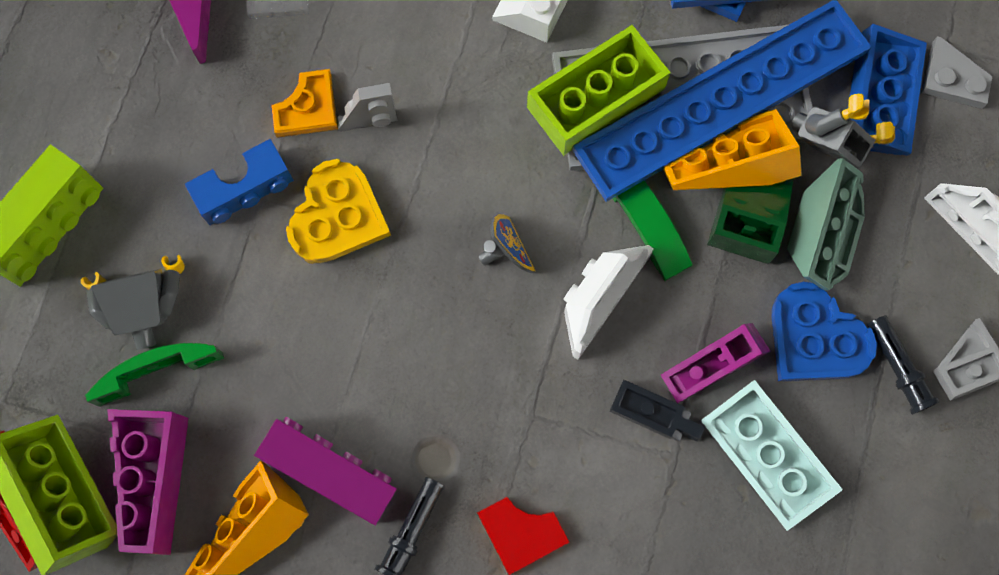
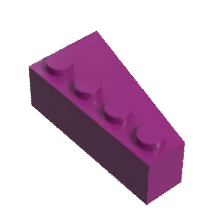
[107,409,189,555]
[254,417,396,526]

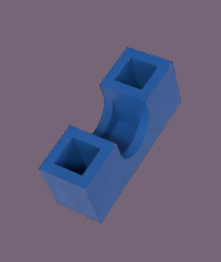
[185,139,294,225]

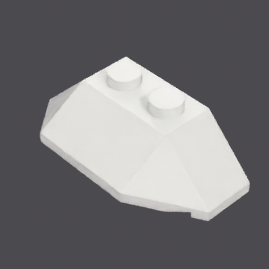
[924,183,999,275]
[563,245,654,360]

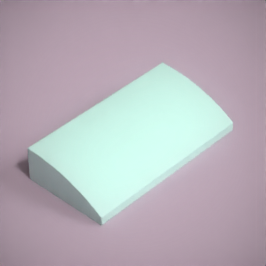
[701,380,843,531]

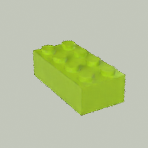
[527,25,671,156]
[0,144,104,287]
[0,414,118,575]

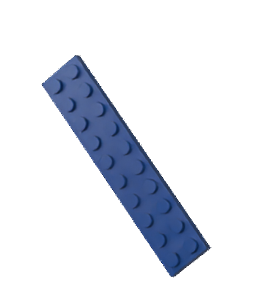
[572,0,872,202]

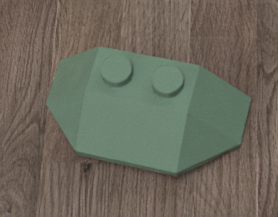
[787,158,865,290]

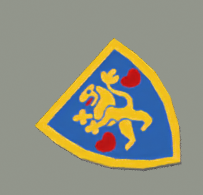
[479,214,536,273]

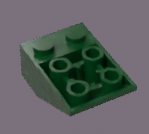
[707,178,794,264]

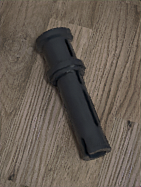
[867,315,940,415]
[374,477,445,575]

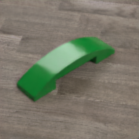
[612,181,693,282]
[85,343,224,407]

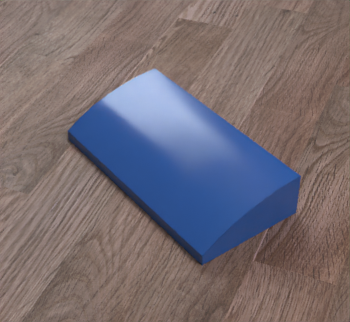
[847,24,927,156]

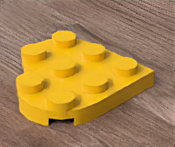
[286,159,391,264]

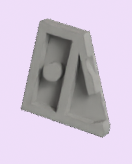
[922,36,992,109]
[337,83,398,131]
[933,318,999,401]

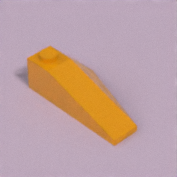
[664,109,801,190]
[185,460,309,575]

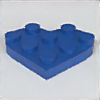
[771,282,877,381]

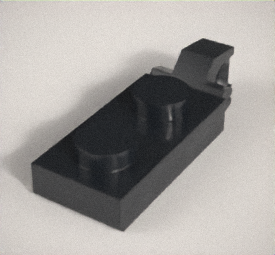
[609,380,705,442]

